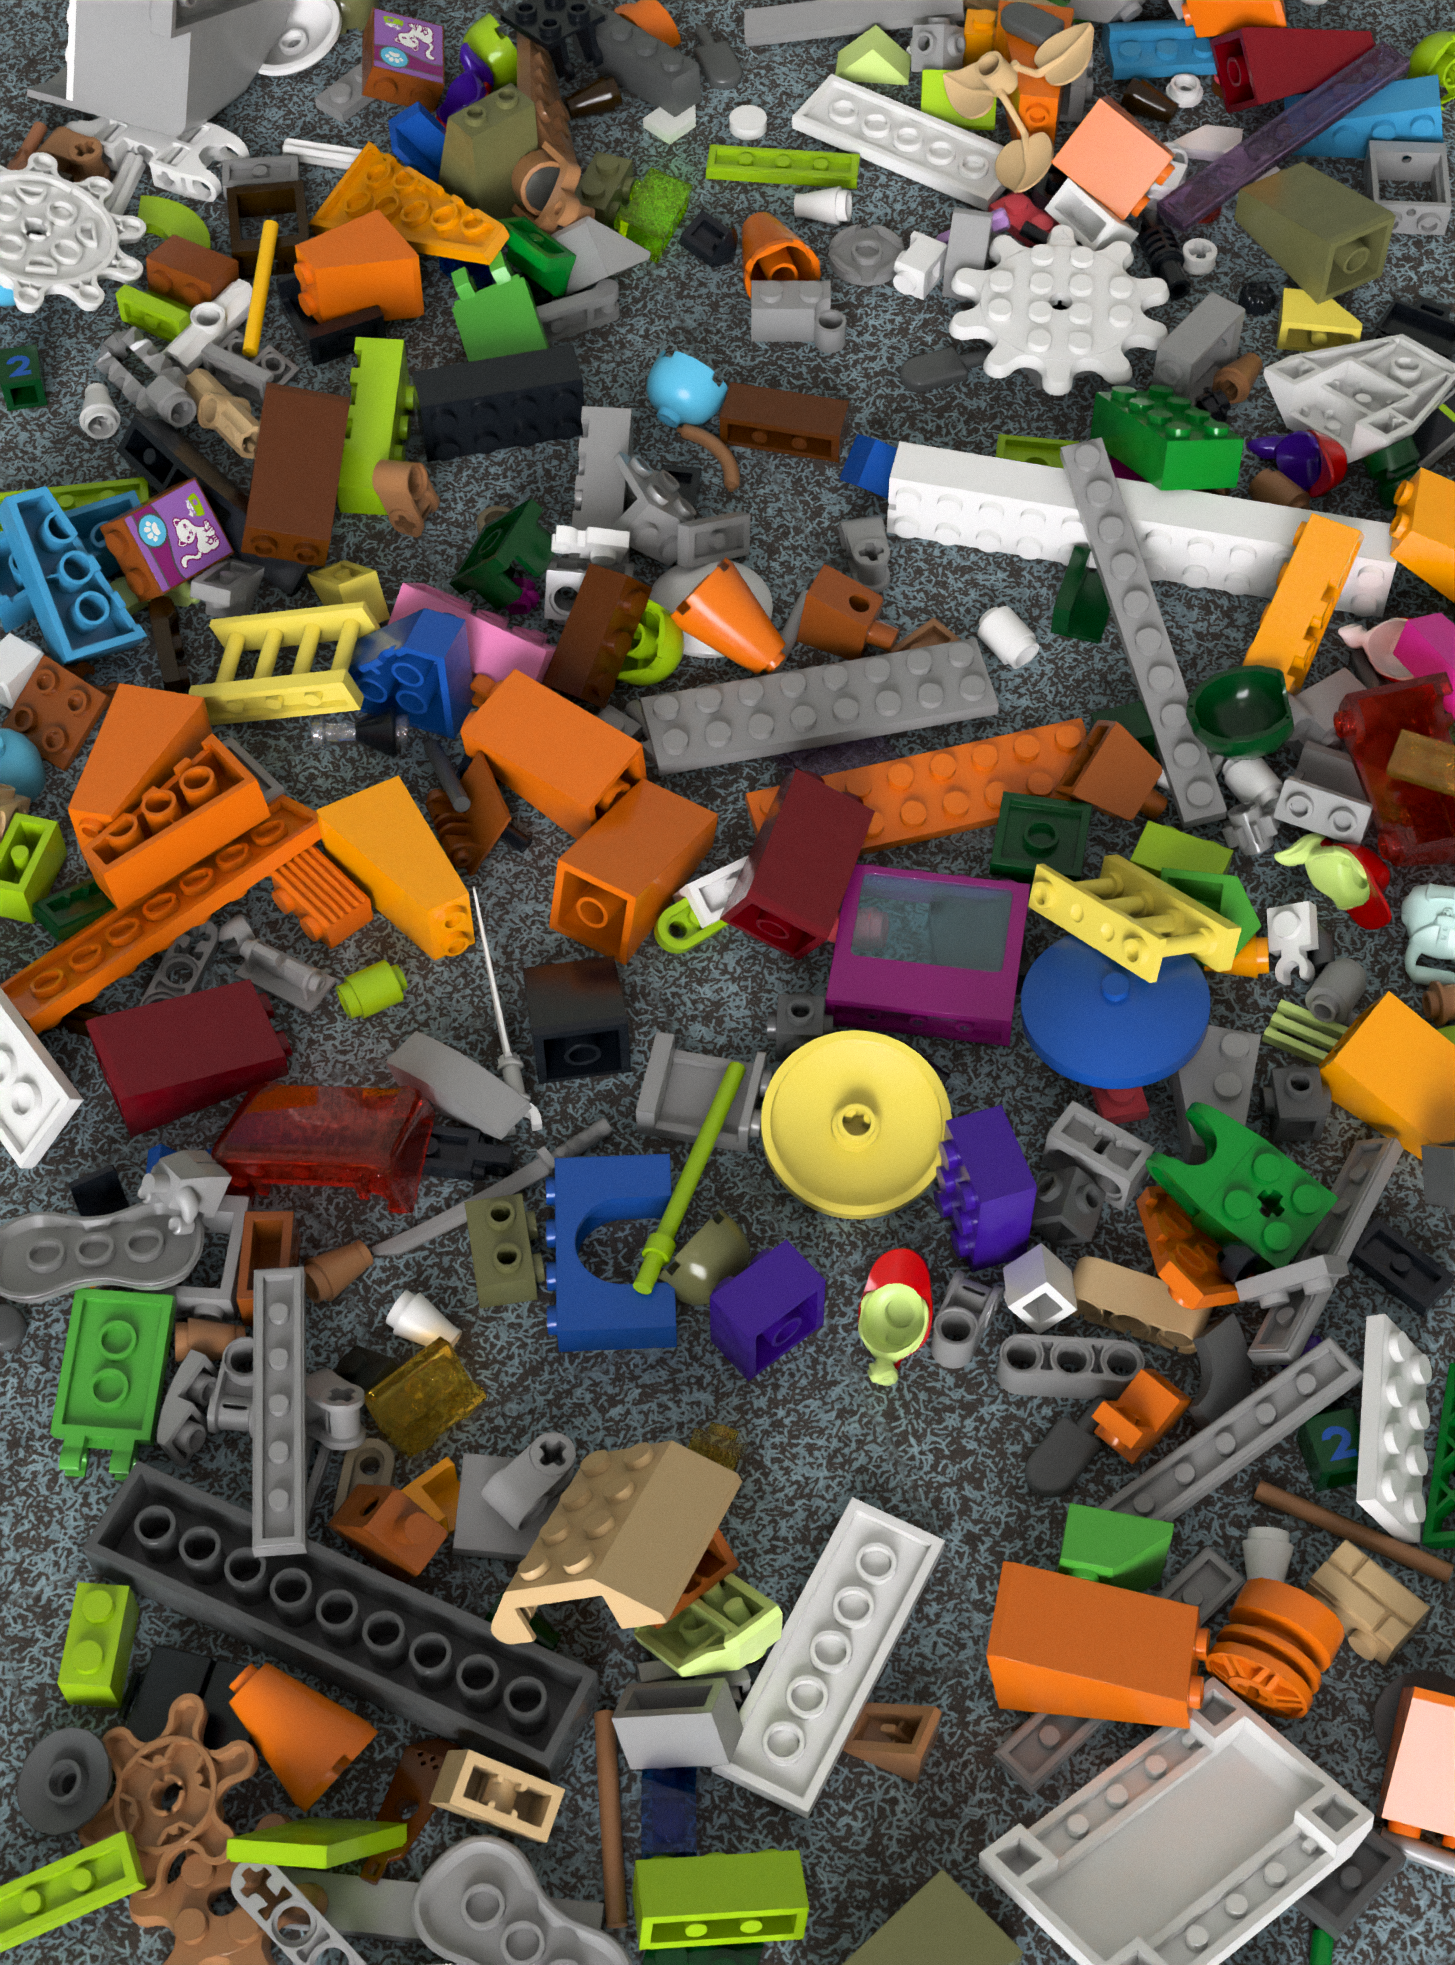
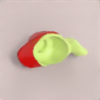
[1274,833,1392,930]
[858,1248,933,1386]

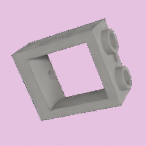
[1363,140,1452,235]
[1151,291,1246,407]
[133,1195,253,1322]

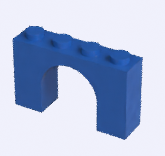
[546,1154,677,1352]

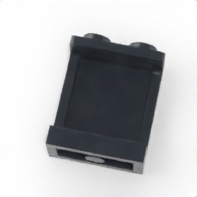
[276,272,387,367]

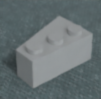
[1169,1025,1261,1165]

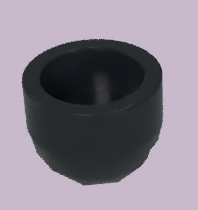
[1216,1240,1261,1285]

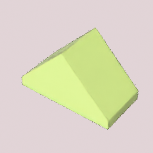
[835,25,911,85]

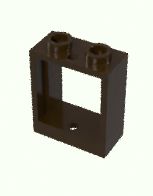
[226,180,311,279]

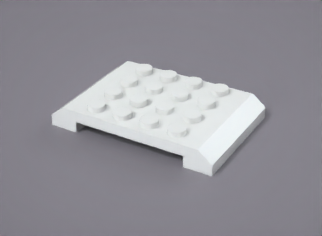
[979,1676,1375,1965]

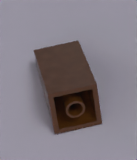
[241,382,350,567]

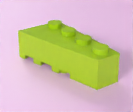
[337,337,416,515]

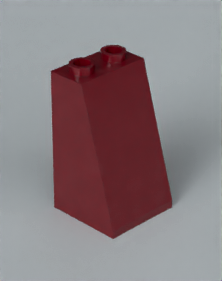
[1209,27,1380,114]
[719,768,875,960]
[85,979,293,1138]

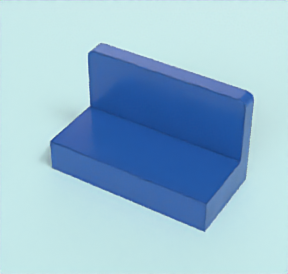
[388,101,446,184]

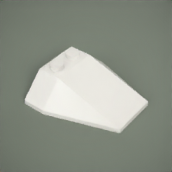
[1263,334,1455,464]

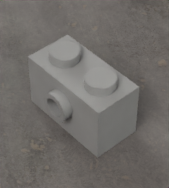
[611,1678,744,1770]

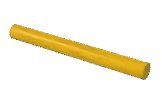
[242,220,279,358]

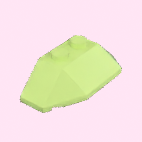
[634,1573,783,1677]

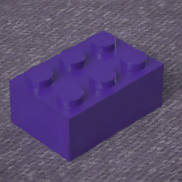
[933,1105,1037,1273]

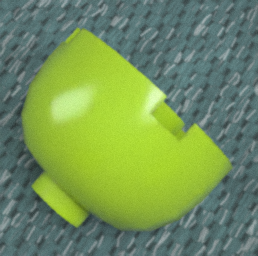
[461,12,517,91]
[1406,31,1455,110]
[617,599,685,686]

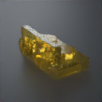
[364,1336,487,1457]

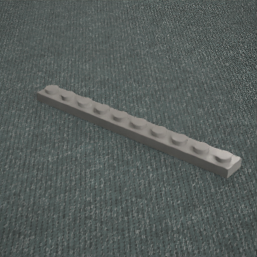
[1060,437,1227,829]

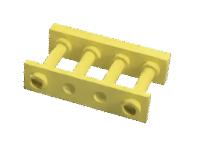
[188,601,381,725]
[1028,854,1242,983]

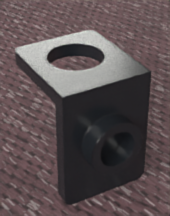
[69,1165,130,1216]

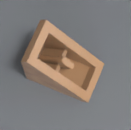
[843,1702,942,1784]

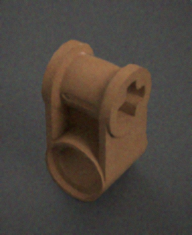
[35,126,111,182]
[372,459,440,538]

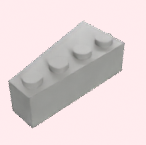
[568,406,641,564]

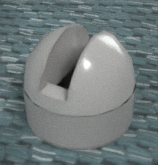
[218,914,256,955]

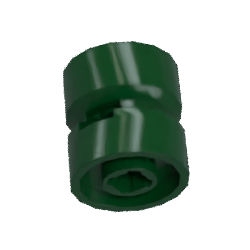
[1362,435,1426,511]

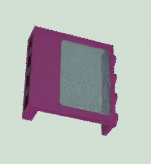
[825,864,1031,1046]

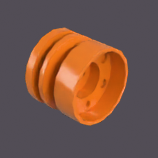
[1205,1578,1345,1719]

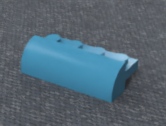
[1101,19,1222,80]

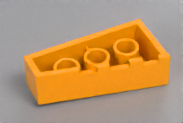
[1243,513,1365,696]

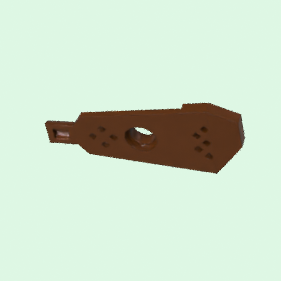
[359,1738,463,1885]

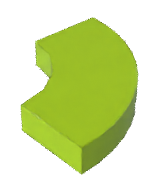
[138,195,212,250]

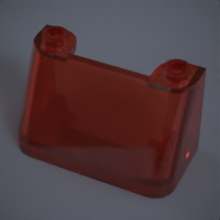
[1333,671,1455,867]
[210,1081,435,1214]

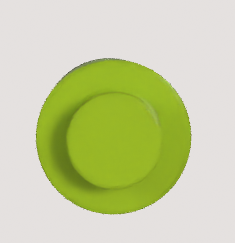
[335,959,408,1020]

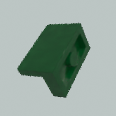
[1050,545,1111,644]

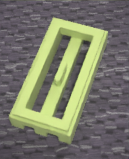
[1262,999,1349,1065]

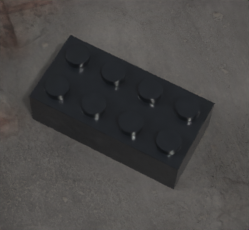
[412,344,584,462]

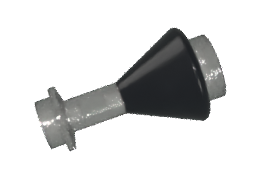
[311,705,410,757]

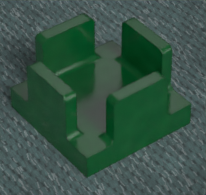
[449,498,555,610]
[989,791,1092,898]

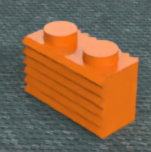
[271,845,373,950]

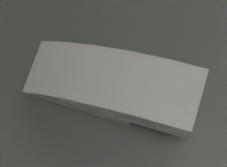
[386,1031,532,1140]

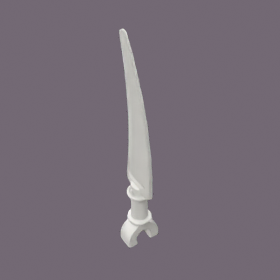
[472,886,543,1136]

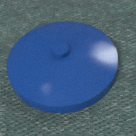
[1021,934,1210,1089]

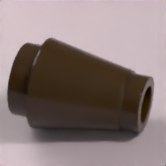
[565,75,623,119]
[1120,77,1179,125]

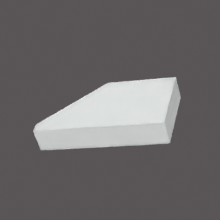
[643,105,696,145]
[1172,124,1243,162]

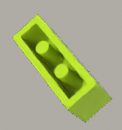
[632,1849,809,1950]

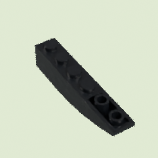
[116,416,313,596]

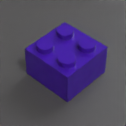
[710,1239,826,1382]

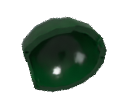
[1186,665,1294,760]

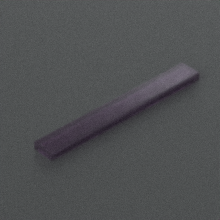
[1157,41,1410,233]

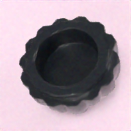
[1238,282,1276,316]

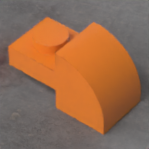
[614,0,682,48]

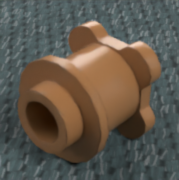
[1422,981,1455,1027]

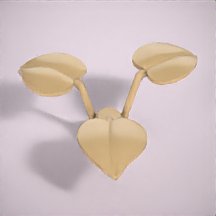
[943,22,1094,194]

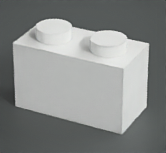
[1044,178,1139,251]

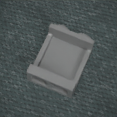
[1273,741,1392,845]
[636,1031,774,1153]

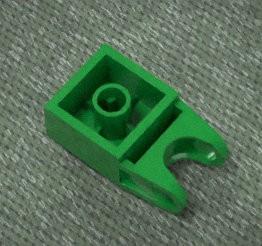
[1145,1102,1339,1275]

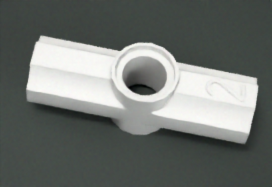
[161,278,252,375]

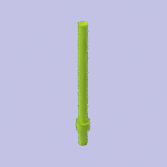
[633,1062,746,1295]

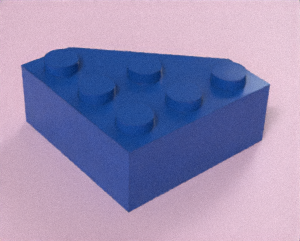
[348,608,474,739]

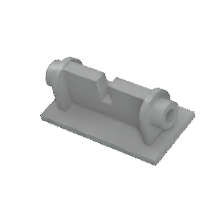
[235,938,336,1014]

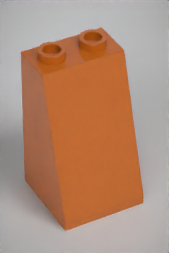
[995,0,1074,149]
[460,668,647,840]
[68,683,212,860]
[549,778,719,965]
[986,1561,1210,1729]

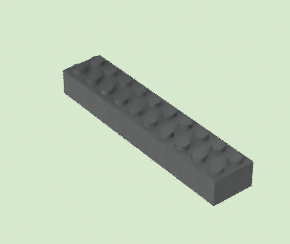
[83,1461,600,1784]

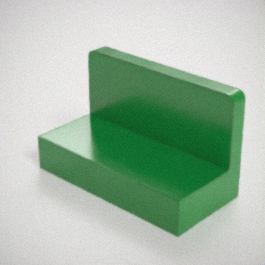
[497,216,577,297]

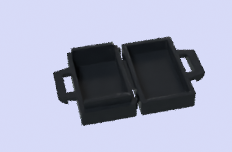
[1367,297,1455,360]
[117,1645,262,1755]

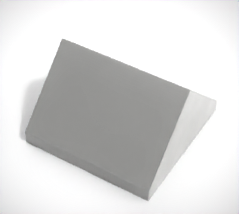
[550,216,651,297]

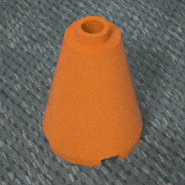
[742,212,821,299]
[670,557,786,675]
[229,1662,379,1813]

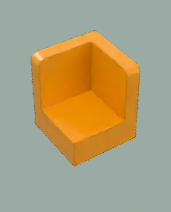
[401,1457,460,1538]

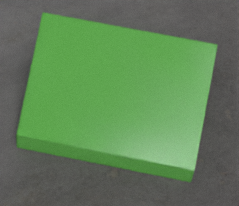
[1160,867,1262,966]

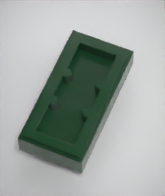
[32,877,116,942]

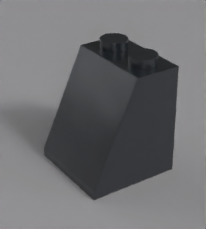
[522,956,631,1084]

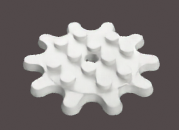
[0,152,146,313]
[949,225,1170,396]

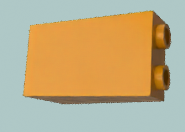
[1389,467,1455,603]
[316,775,475,961]
[1317,991,1455,1160]

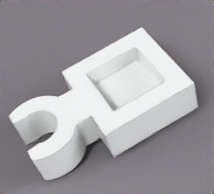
[551,525,630,566]
[1267,901,1319,985]

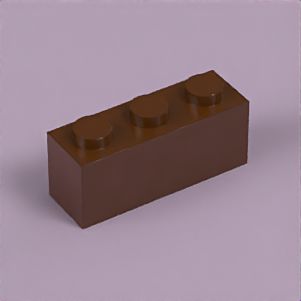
[720,382,849,463]
[542,563,652,709]

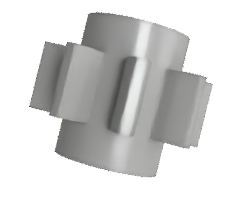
[1221,800,1280,855]

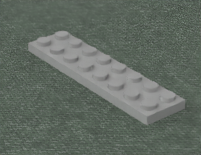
[640,638,999,776]

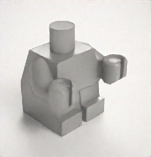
[137,1150,232,1235]

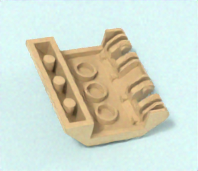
[491,1440,742,1644]

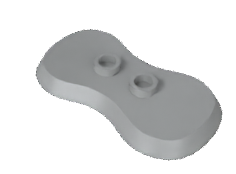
[0,1202,204,1304]
[411,1834,632,1965]

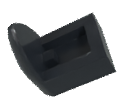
[678,209,738,267]

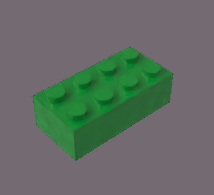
[1090,385,1244,491]

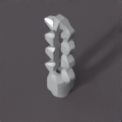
[94,326,197,428]

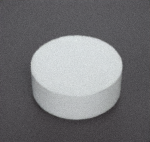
[729,105,767,140]

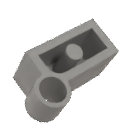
[751,280,846,353]
[1285,667,1379,758]

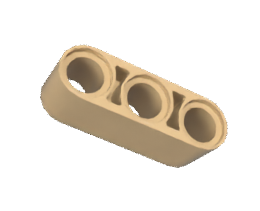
[1070,1257,1213,1354]

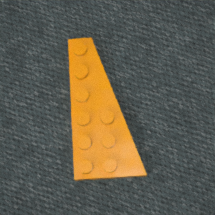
[309,141,510,265]

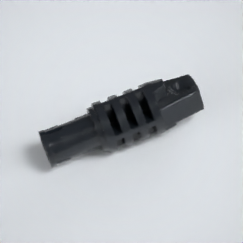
[1137,210,1191,300]

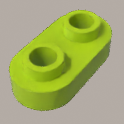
[654,897,729,954]

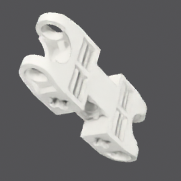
[64,115,250,202]

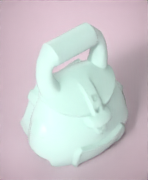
[1401,883,1455,986]

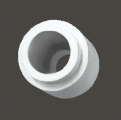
[977,606,1039,669]
[1222,757,1283,810]

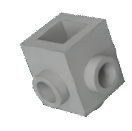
[910,17,966,73]

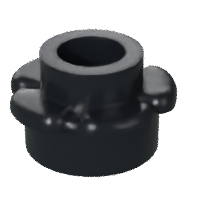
[1195,386,1231,422]

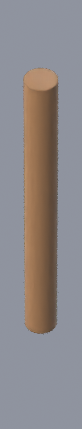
[1253,1480,1455,1584]
[594,1710,628,1928]

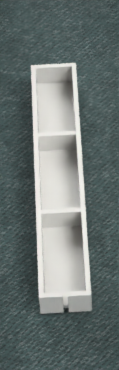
[886,441,1397,618]

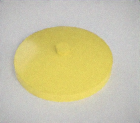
[761,1030,952,1220]

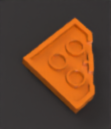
[1136,1186,1256,1310]

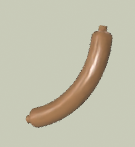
[677,423,740,492]

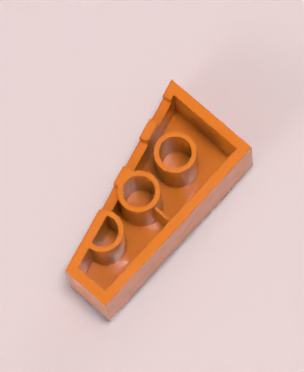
[81,733,271,911]

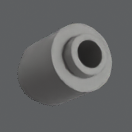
[1305,958,1367,1023]

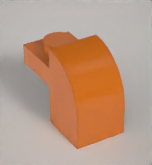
[1091,1369,1193,1464]

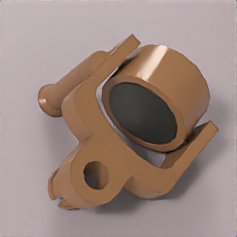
[511,140,595,235]

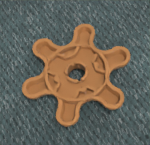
[78,1693,259,1899]
[129,1813,328,1965]

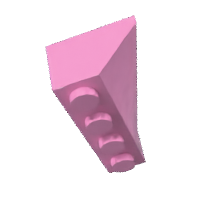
[388,583,557,690]

